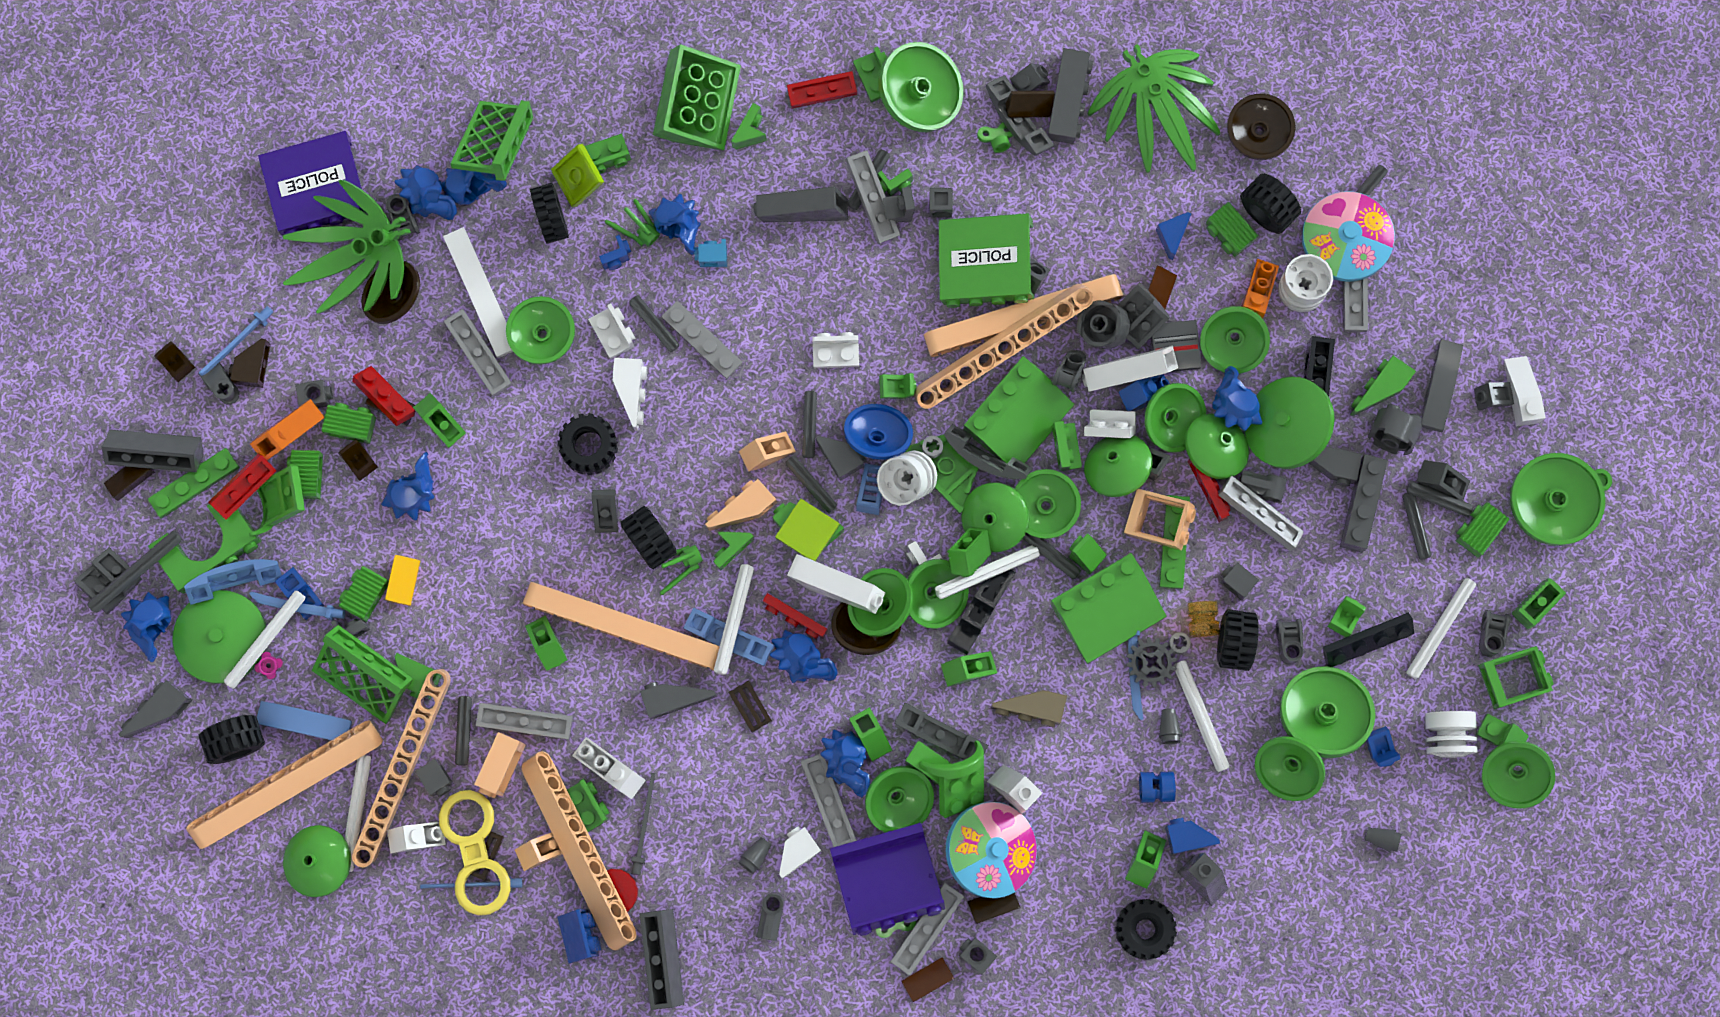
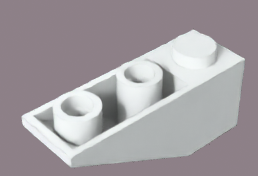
[612,358,647,431]
[572,737,646,799]

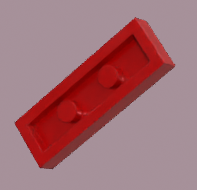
[787,71,857,109]
[352,366,415,426]
[208,453,277,520]
[1187,458,1231,522]
[763,593,828,640]

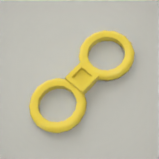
[439,790,511,916]

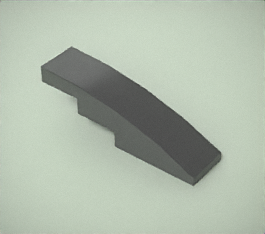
[1421,339,1463,433]

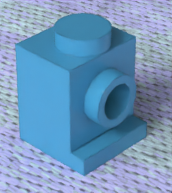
[694,239,727,267]

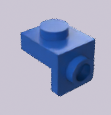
[599,235,631,270]
[1366,726,1401,767]

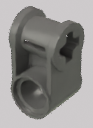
[386,194,420,241]
[1052,350,1087,392]
[198,362,239,405]
[1479,610,1510,657]
[1276,619,1304,665]

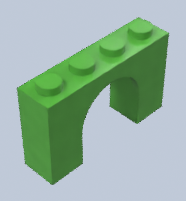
[148,504,261,594]

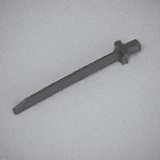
[631,773,655,876]

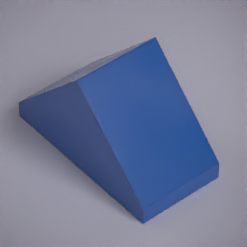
[1156,212,1191,260]

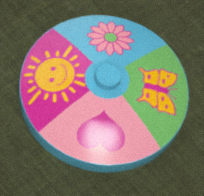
[1302,191,1395,282]
[946,802,1037,898]

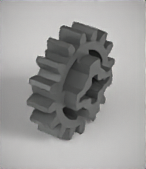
[1126,637,1177,688]

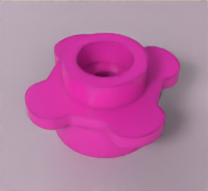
[254,652,283,679]

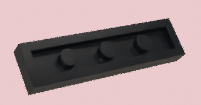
[1323,612,1415,667]

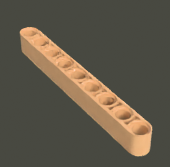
[923,274,1124,357]
[914,284,1094,409]
[522,582,720,671]
[352,669,451,868]
[186,720,383,849]
[522,751,637,950]

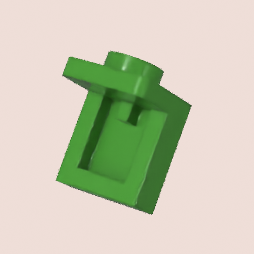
[878,168,913,197]
[879,373,916,399]
[1327,596,1366,638]

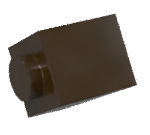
[229,338,271,388]

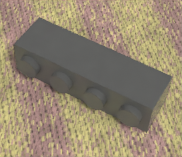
[1048,48,1093,144]
[101,429,204,472]
[1340,454,1388,553]
[639,909,684,1010]

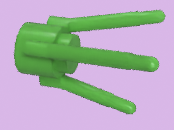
[605,199,660,247]
[660,545,703,595]

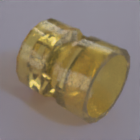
[1187,601,1220,637]

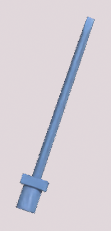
[199,306,273,376]
[249,592,345,621]
[1128,631,1144,720]
[420,876,522,889]

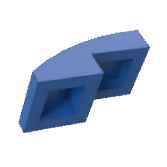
[275,567,325,620]

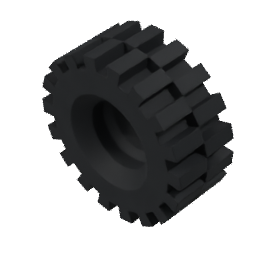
[530,183,569,244]
[1115,899,1177,960]

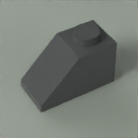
[816,436,865,481]
[1416,460,1470,501]

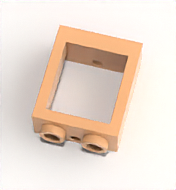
[1124,489,1196,550]
[474,732,526,798]

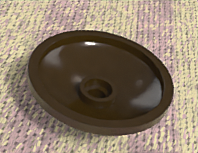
[1227,93,1296,160]
[361,261,420,324]
[831,602,902,655]

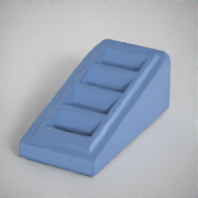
[856,463,883,515]

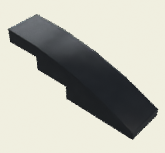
[947,569,1016,655]

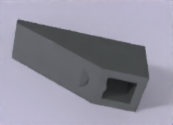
[118,680,192,738]

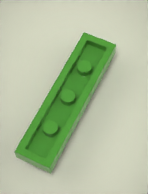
[148,448,240,519]
[1159,495,1190,589]

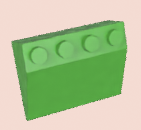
[653,44,741,150]
[963,356,1075,463]
[1051,553,1167,664]

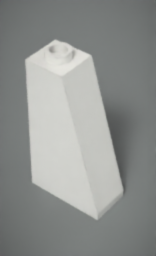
[1082,346,1178,391]
[787,554,885,614]
[987,765,1042,814]

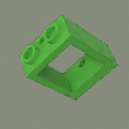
[1478,646,1553,710]

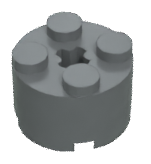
[1077,300,1130,349]
[1368,404,1422,455]

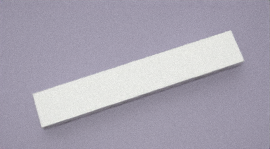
[443,227,513,358]

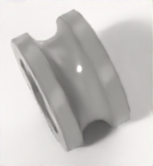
[922,436,943,458]
[1169,632,1191,654]

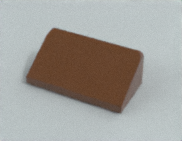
[1148,265,1177,309]
[901,957,955,1002]

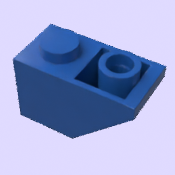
[1118,374,1170,411]

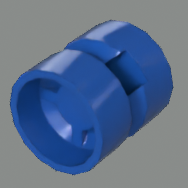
[1139,771,1176,803]

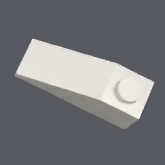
[1504,356,1546,427]

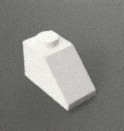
[779,827,821,879]

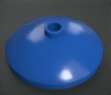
[844,404,913,460]

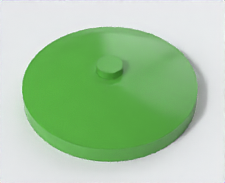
[878,42,963,132]
[1245,377,1335,469]
[1510,453,1605,546]
[173,590,267,684]
[1280,666,1375,758]

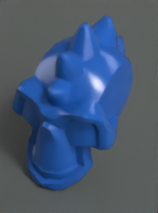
[441,159,507,205]
[394,165,457,220]
[648,194,701,255]
[1212,366,1262,431]
[381,452,435,521]
[121,592,171,662]
[770,630,838,683]
[820,729,870,798]

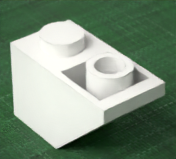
[387,822,446,854]

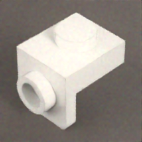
[906,541,942,565]

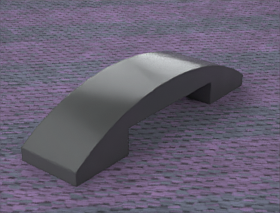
[986,75,1054,156]
[944,424,1033,479]
[894,703,989,760]

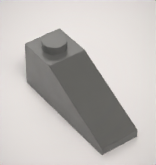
[1309,446,1362,487]
[640,682,717,720]

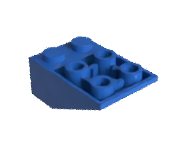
[557,909,602,964]

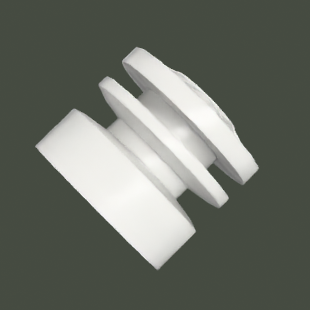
[1278,254,1333,312]
[877,450,938,506]
[1425,711,1478,758]

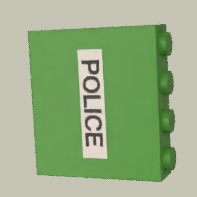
[939,213,1034,308]

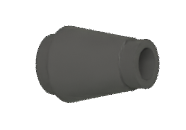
[1159,708,1182,744]
[1365,827,1402,853]
[739,837,772,874]

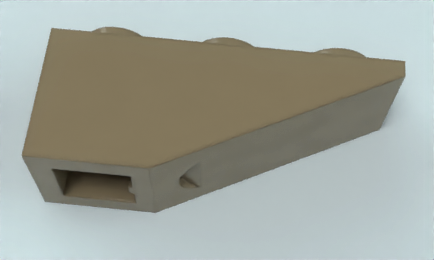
[991,690,1067,728]

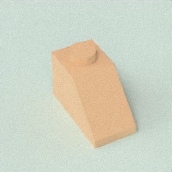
[739,432,796,472]
[515,832,563,871]

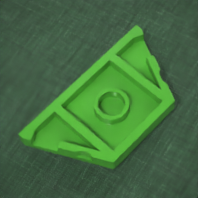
[905,434,978,514]

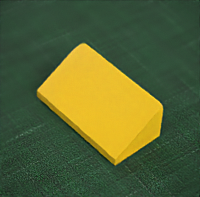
[385,555,420,606]

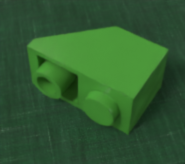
[1069,533,1107,575]
[849,707,893,762]

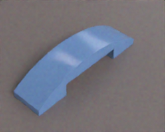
[184,559,282,604]
[683,608,775,666]
[257,701,352,740]

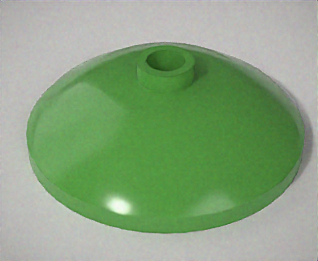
[506,296,575,365]
[1200,306,1270,374]
[1145,383,1206,452]
[1185,413,1249,479]
[1084,436,1153,497]
[1015,469,1081,539]
[961,482,1029,552]
[907,559,969,628]
[848,568,913,637]
[1255,736,1325,801]
[1482,741,1555,809]
[865,766,934,833]
[283,825,351,897]

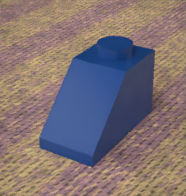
[1165,817,1220,854]

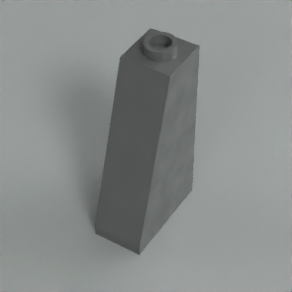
[754,186,848,223]
[1178,853,1228,906]

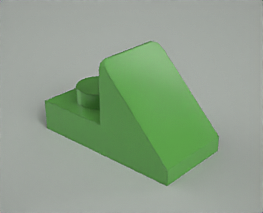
[731,103,767,150]
[713,532,754,571]
[1476,713,1529,746]

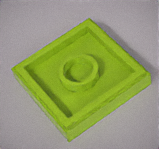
[551,144,604,208]
[775,499,840,561]

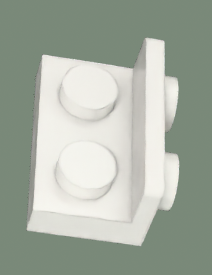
[588,303,636,360]
[812,332,859,368]
[1084,409,1136,438]

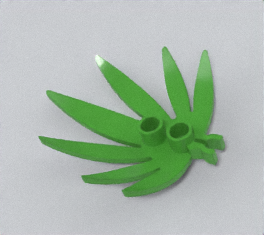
[1088,44,1220,173]
[282,180,411,313]

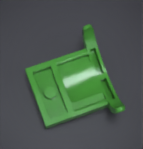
[249,466,305,536]
[919,740,984,818]

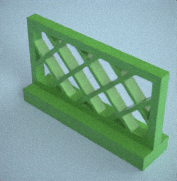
[450,100,533,181]
[311,625,413,724]

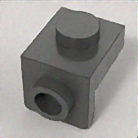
[1010,63,1050,91]

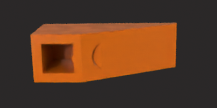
[1241,259,1279,319]
[250,399,325,460]

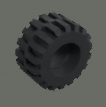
[1240,173,1301,234]
[557,413,618,475]
[621,506,677,570]
[1217,609,1259,671]
[198,715,265,764]

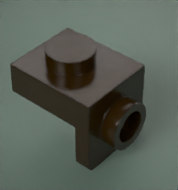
[154,341,196,382]
[338,439,378,481]

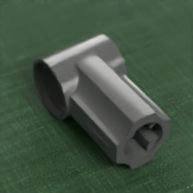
[1239,470,1287,503]
[756,892,785,941]

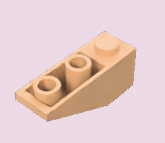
[705,479,777,531]

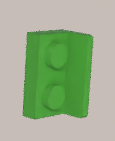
[853,46,887,102]
[585,133,631,174]
[1052,421,1082,471]
[567,778,610,832]

